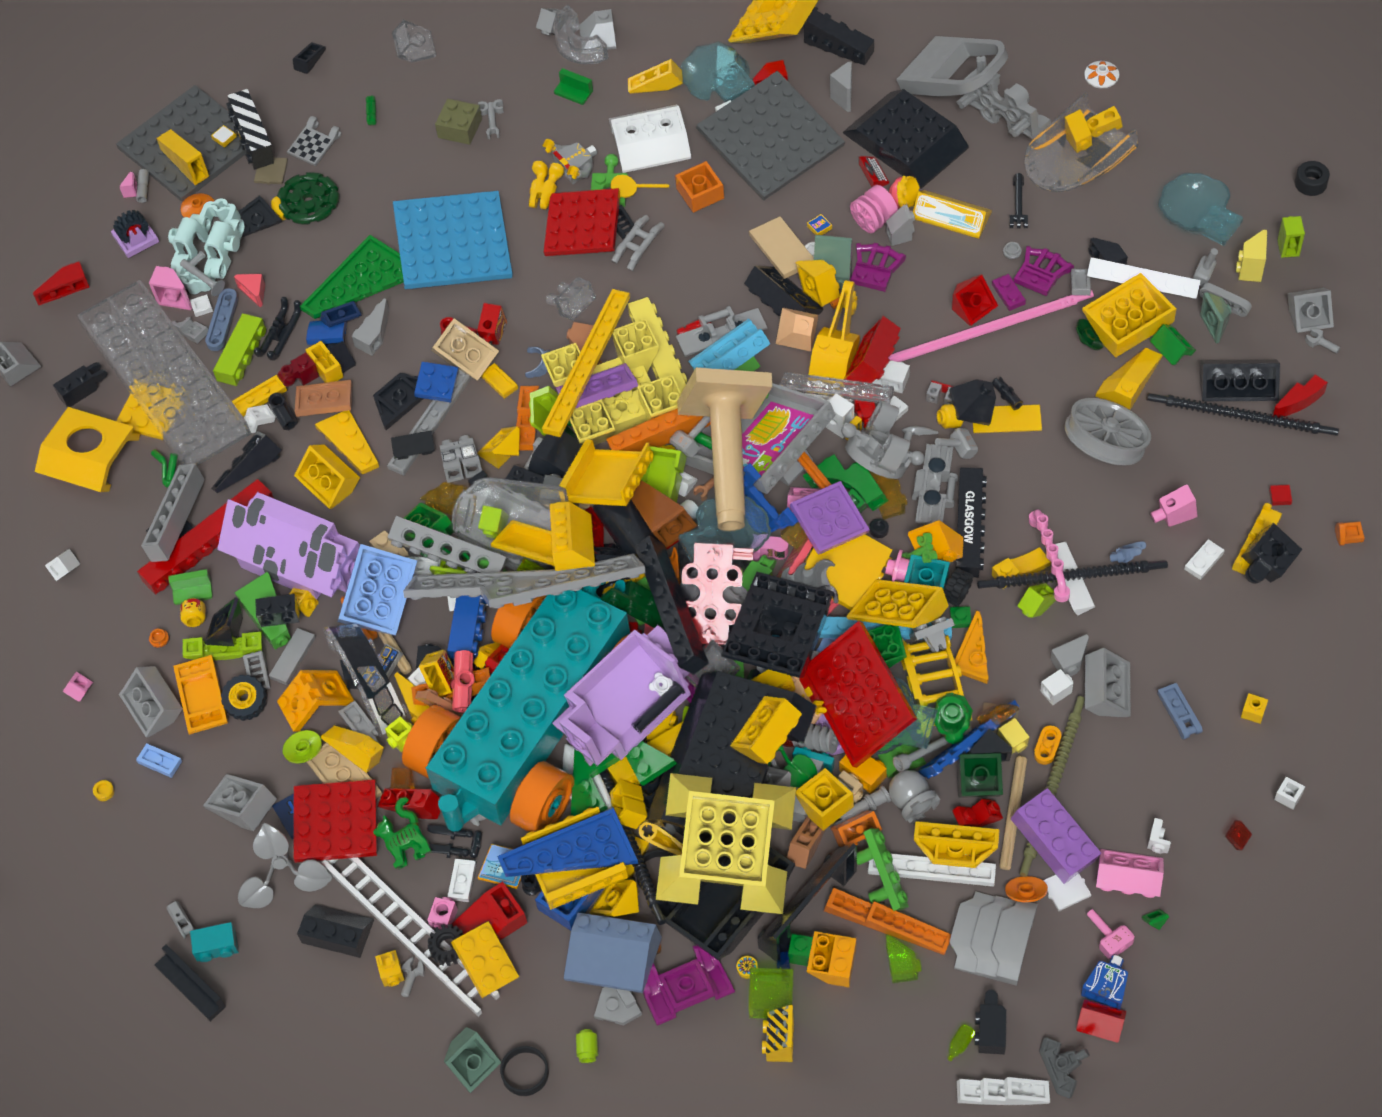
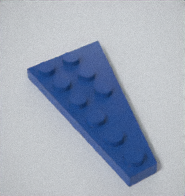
[917,700,1019,779]

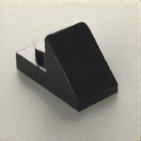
[324,341,356,374]

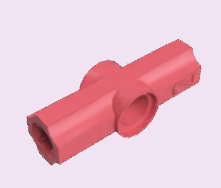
[451,650,474,713]

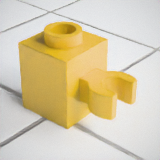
[375,950,405,987]

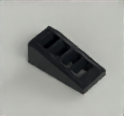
[293,42,326,74]
[616,205,637,240]

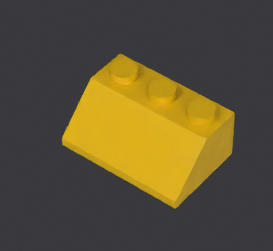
[294,444,360,509]
[730,696,802,764]

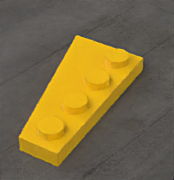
[315,410,379,475]

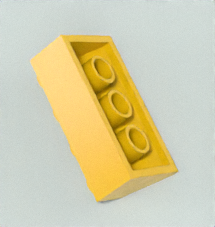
[550,501,595,571]

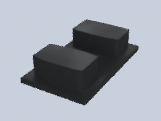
[391,430,435,460]

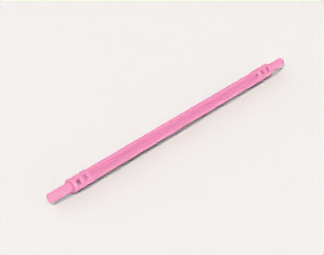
[888,290,1094,362]

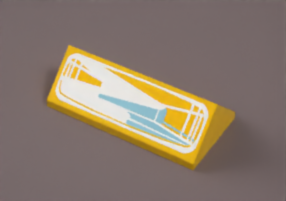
[913,190,992,239]

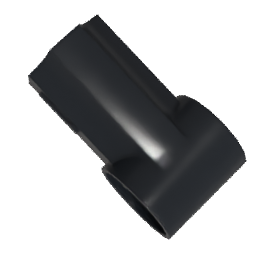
[268,393,298,430]

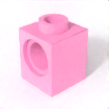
[428,897,458,930]

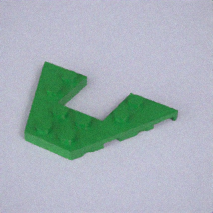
[571,741,677,816]

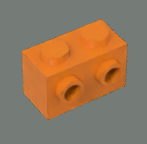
[831,810,882,847]

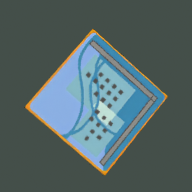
[478,844,521,889]

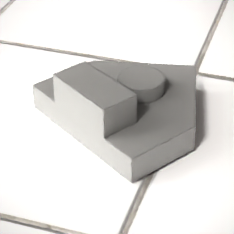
[594,987,642,1026]

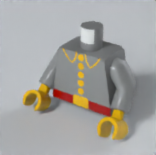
[542,139,597,184]

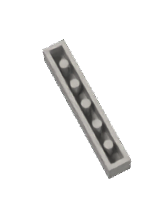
[141,464,205,562]

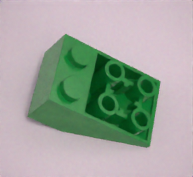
[868,625,907,668]

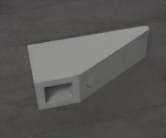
[352,298,389,356]

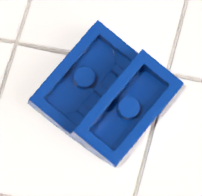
[306,320,347,345]

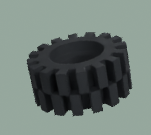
[944,568,973,607]
[428,924,464,966]

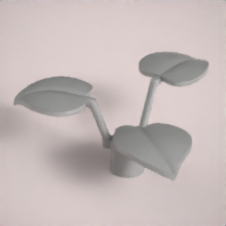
[238,823,332,908]

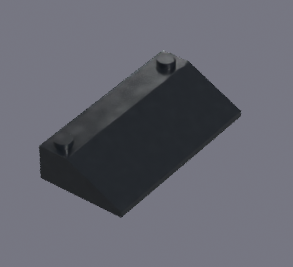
[757,843,857,963]

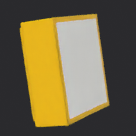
[211,125,236,147]

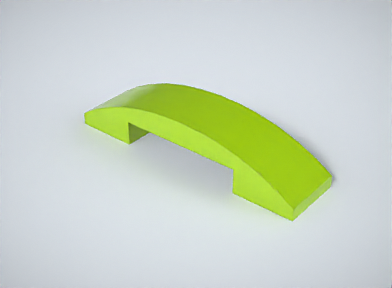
[183,632,262,661]

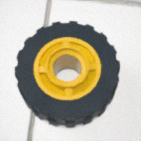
[221,675,267,721]

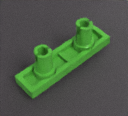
[857,828,909,911]

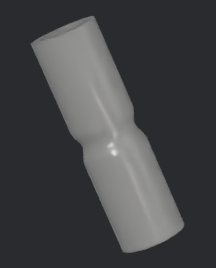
[136,169,149,203]

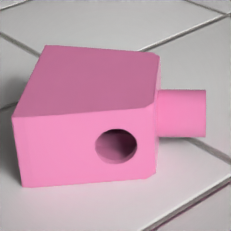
[1150,485,1197,527]

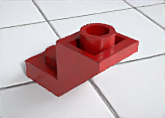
[952,799,1003,827]

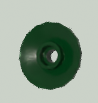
[1076,319,1104,351]

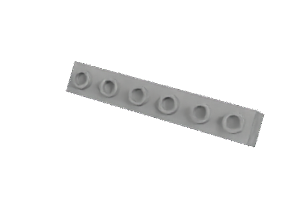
[387,516,507,573]

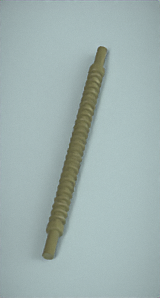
[1019,696,1085,877]

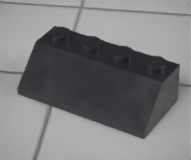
[744,266,824,316]
[1200,359,1280,401]

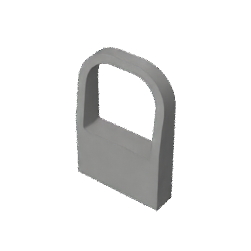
[896,36,1008,96]

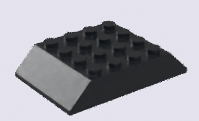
[843,89,969,189]
[651,839,795,960]

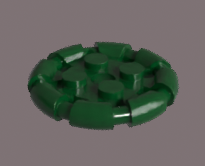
[277,172,339,224]

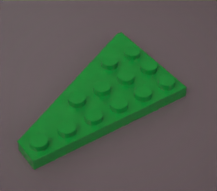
[300,235,404,319]

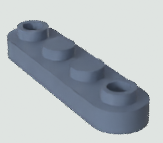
[205,288,238,351]

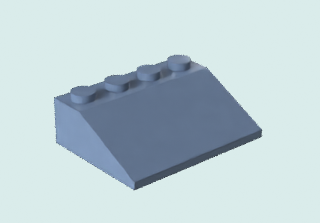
[564,913,662,993]

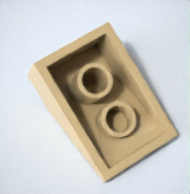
[431,318,499,381]

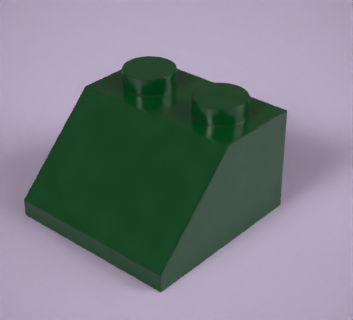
[957,753,1003,798]

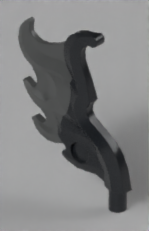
[781,559,839,603]

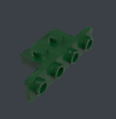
[601,580,666,633]

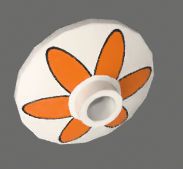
[1084,61,1119,88]

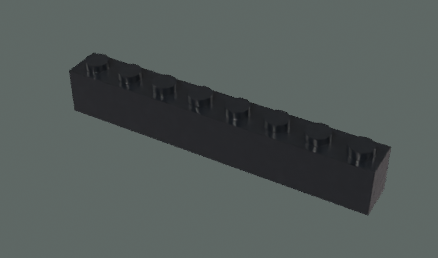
[635,535,709,675]

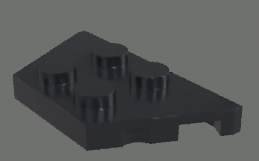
[373,373,424,430]

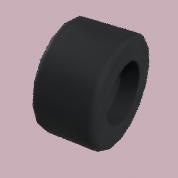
[1295,161,1330,196]

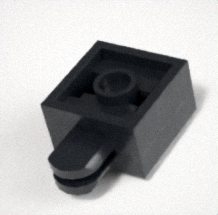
[1241,523,1303,584]

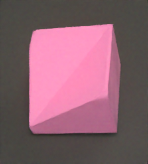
[120,172,137,198]
[63,672,93,701]

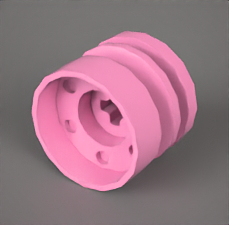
[850,185,898,234]

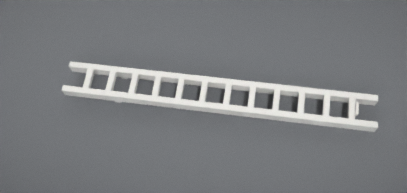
[318,858,500,1017]

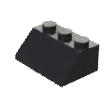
[297,904,374,958]

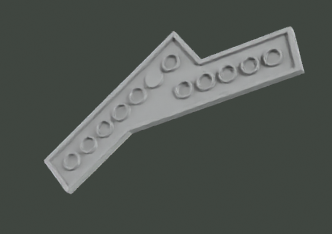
[403,554,645,608]

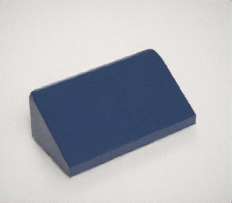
[320,301,362,328]

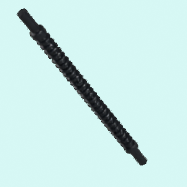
[1147,393,1339,436]
[977,560,1168,589]
[600,770,666,925]

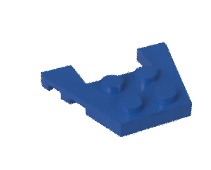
[743,463,799,536]

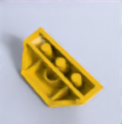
[914,821,999,868]

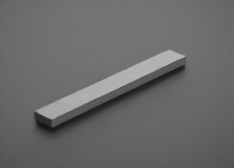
[387,369,472,476]

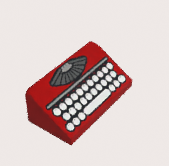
[859,156,889,187]

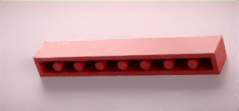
[137,479,274,595]

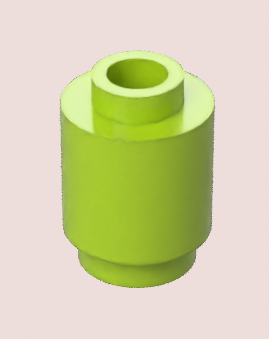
[576,1029,598,1063]

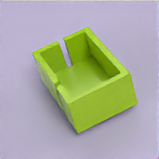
[641,446,687,503]

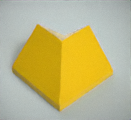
[477,426,520,469]
[589,880,639,917]

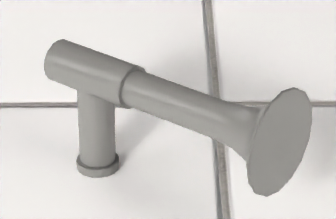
[180,251,225,296]

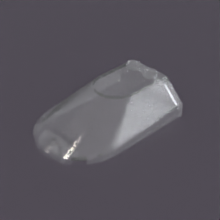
[452,477,569,565]

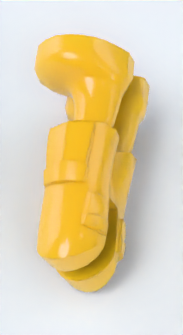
[529,161,564,210]

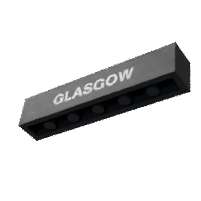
[956,467,987,578]

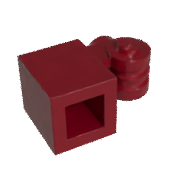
[277,352,319,387]

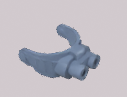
[525,347,550,378]
[1110,541,1146,563]

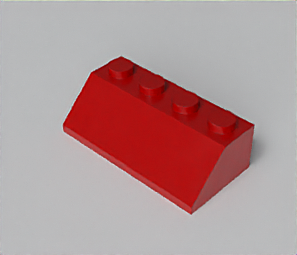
[843,316,901,384]

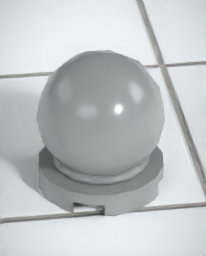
[889,770,941,823]

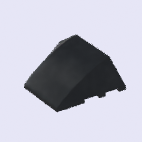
[528,425,583,478]

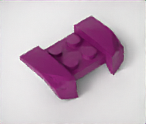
[643,946,735,1026]

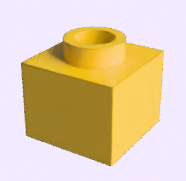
[1241,693,1268,724]

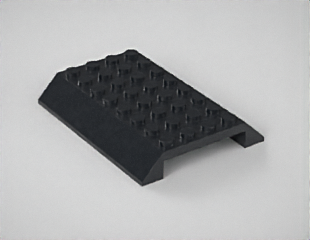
[645,671,817,848]

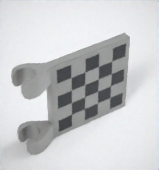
[287,116,341,166]

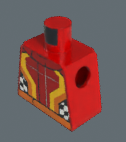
[477,303,507,345]

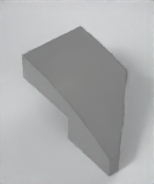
[170,317,208,344]

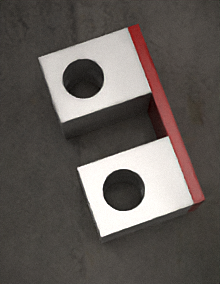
[926,381,954,405]

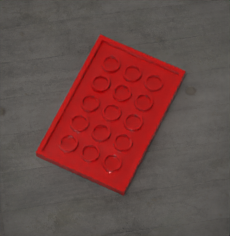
[804,621,917,768]

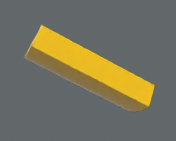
[491,520,555,566]

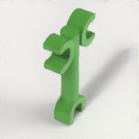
[902,533,938,563]

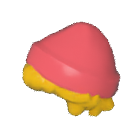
[889,176,920,209]

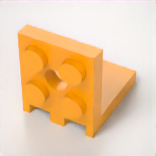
[277,670,354,732]

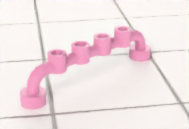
[1029,509,1070,602]

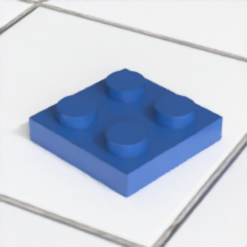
[414,362,458,403]

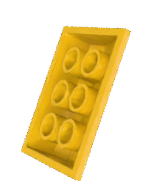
[1082,273,1176,358]
[846,579,949,628]

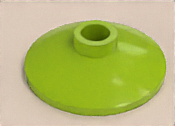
[283,730,322,763]

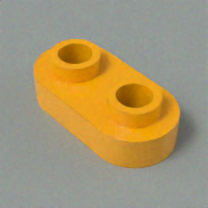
[1034,726,1061,765]

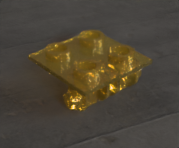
[420,482,473,515]

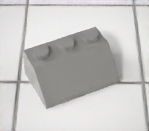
[1085,648,1131,717]
[119,666,183,737]

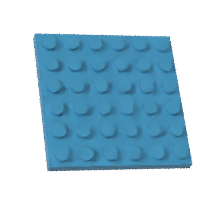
[393,191,512,289]

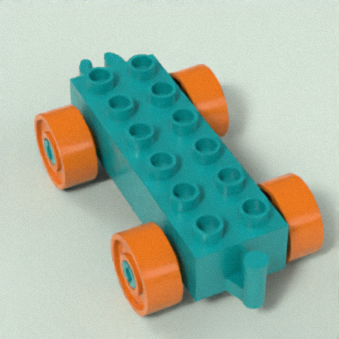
[402,580,630,832]

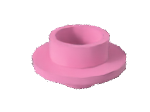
[885,550,910,583]

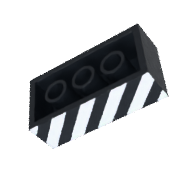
[226,89,274,170]

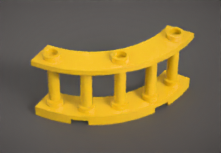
[900,634,972,738]

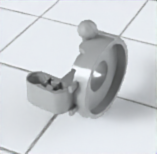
[841,401,924,479]

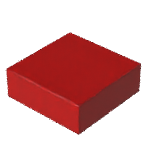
[1269,485,1292,506]

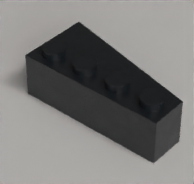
[804,7,874,65]

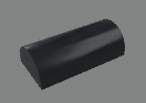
[593,499,665,559]

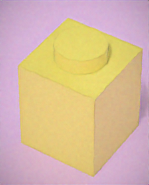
[997,718,1029,754]

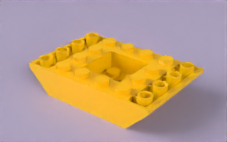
[728,0,818,43]

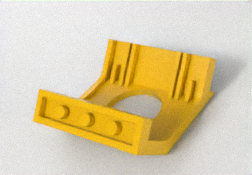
[35,407,140,492]

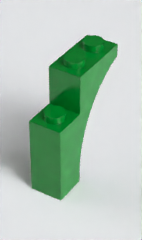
[803,454,889,511]

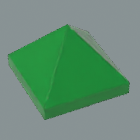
[1141,909,1169,930]

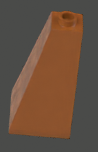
[631,480,698,548]

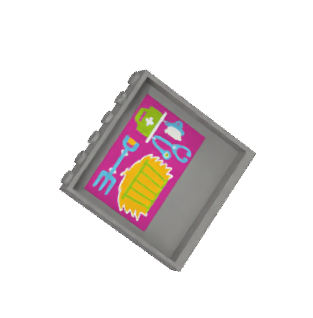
[685,383,836,494]

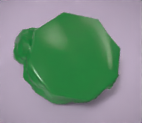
[933,693,973,744]

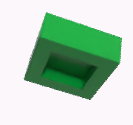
[950,606,971,628]

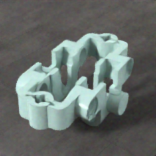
[168,198,245,294]

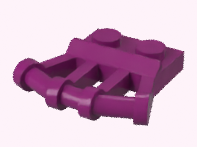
[850,242,906,292]
[1014,246,1074,296]

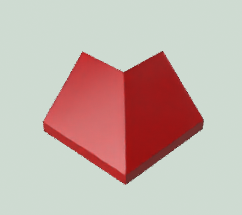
[952,274,998,326]

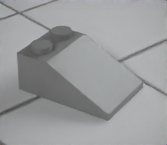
[203,774,277,831]

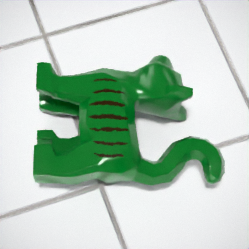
[373,797,432,869]

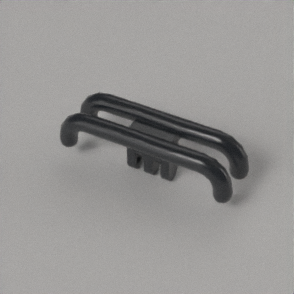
[254,297,301,361]

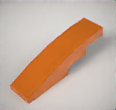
[516,386,539,450]

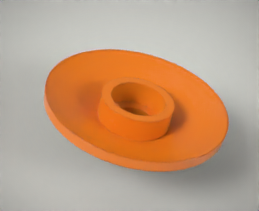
[180,193,215,218]
[1005,876,1048,902]

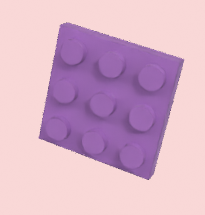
[790,481,870,555]

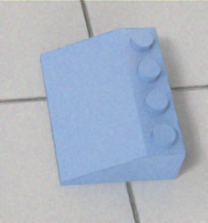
[337,544,417,636]

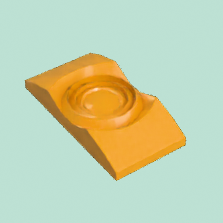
[173,655,228,735]

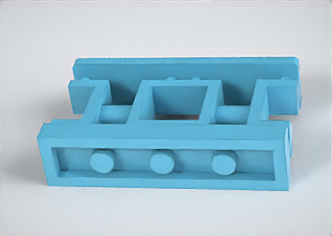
[688,319,770,370]

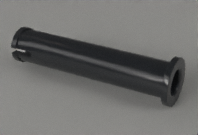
[631,681,685,734]

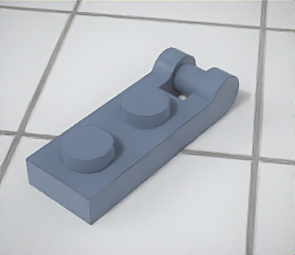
[1157,683,1203,740]

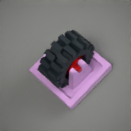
[111,210,159,258]

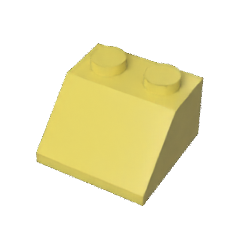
[1236,230,1267,282]

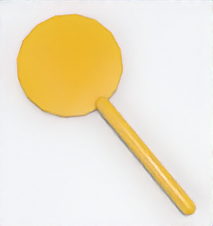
[611,175,669,198]

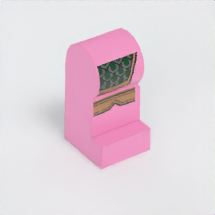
[752,535,789,561]

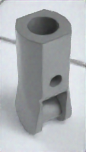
[167,901,195,939]

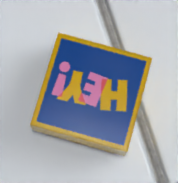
[807,214,832,235]

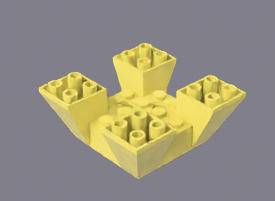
[541,318,681,445]
[656,773,796,914]

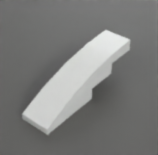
[957,1077,1050,1105]

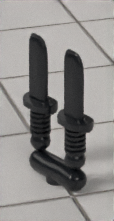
[427,825,482,858]

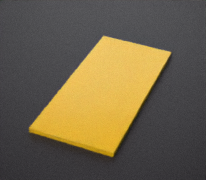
[973,405,1042,433]

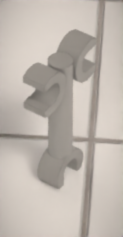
[478,99,504,139]

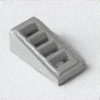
[243,651,271,690]

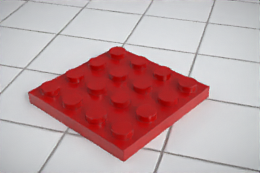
[544,188,620,256]
[294,780,377,863]

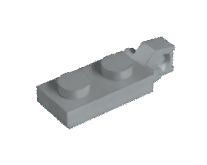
[338,701,379,743]

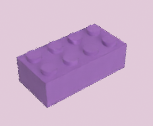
[1011,788,1101,884]

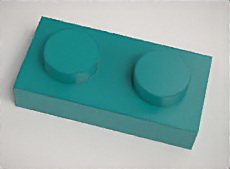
[793,747,835,774]

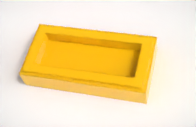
[481,363,518,399]

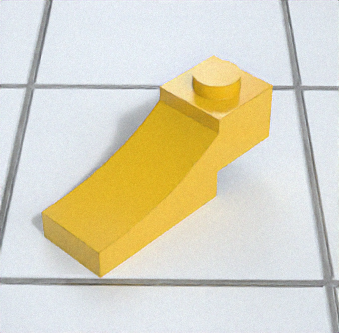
[992,547,1051,589]

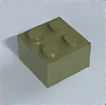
[435,98,482,145]

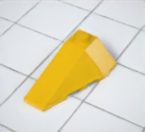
[1095,348,1163,410]

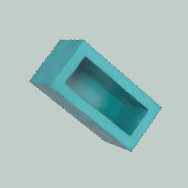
[190,922,239,962]

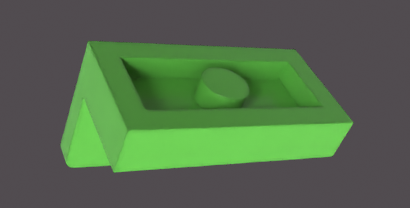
[169,569,213,605]

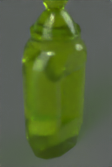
[947,1024,975,1061]

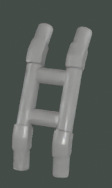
[611,215,665,271]

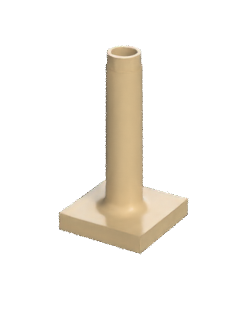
[677,367,772,531]

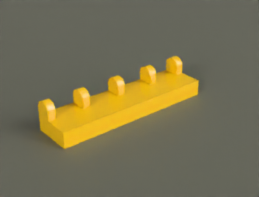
[1232,503,1282,575]

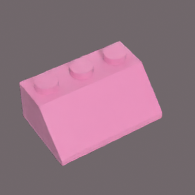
[1096,849,1164,898]

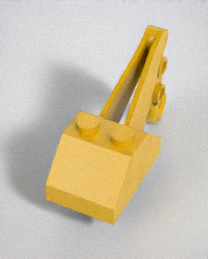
[808,280,860,388]

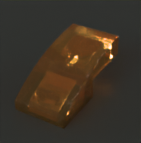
[976,704,1019,725]

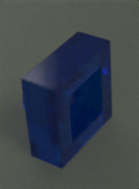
[776,952,791,980]

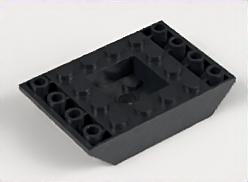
[721,572,833,678]

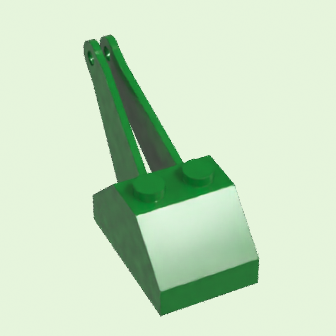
[404,502,480,570]

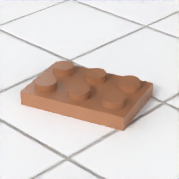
[295,380,353,417]

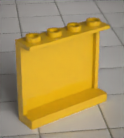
[558,440,653,506]
[804,534,892,610]
[521,807,628,910]

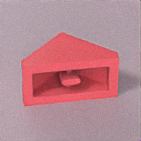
[234,274,265,307]

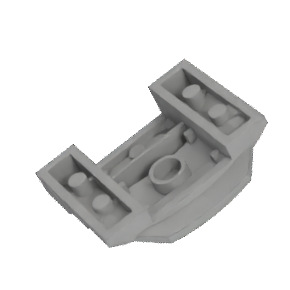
[950,891,1038,986]

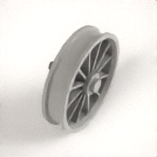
[1065,398,1151,465]

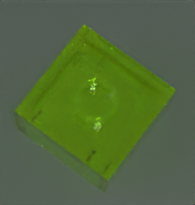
[749,968,794,1019]

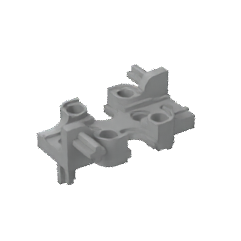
[956,55,1051,142]

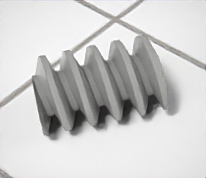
[792,724,838,754]

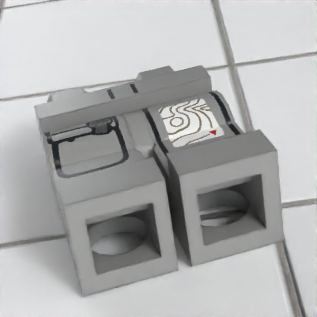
[440,435,482,483]

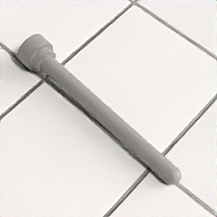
[893,726,972,772]

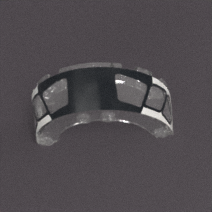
[323,624,408,737]

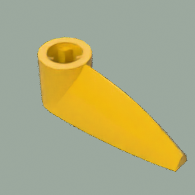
[639,822,683,855]

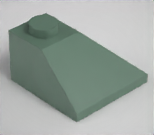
[1200,292,1231,343]
[444,1027,501,1093]

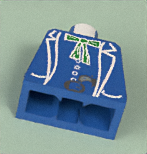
[1081,955,1128,1009]

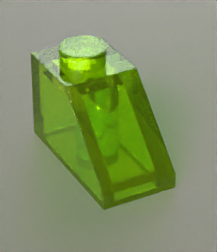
[886,935,922,983]

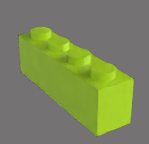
[213,313,266,386]

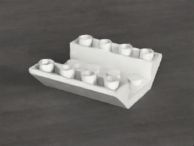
[609,104,691,173]

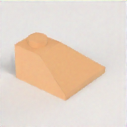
[776,308,819,351]

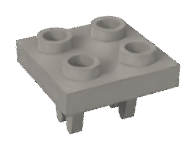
[909,616,955,653]

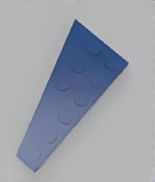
[497,808,638,877]

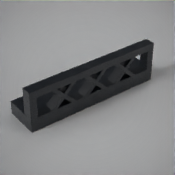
[154,944,226,1022]

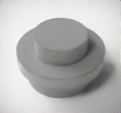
[1003,242,1022,259]

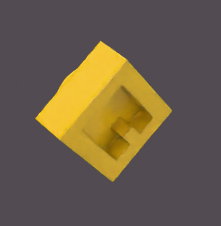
[289,588,318,617]

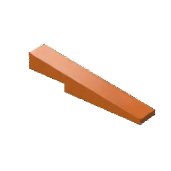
[824,887,951,955]

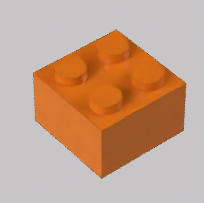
[675,161,724,213]

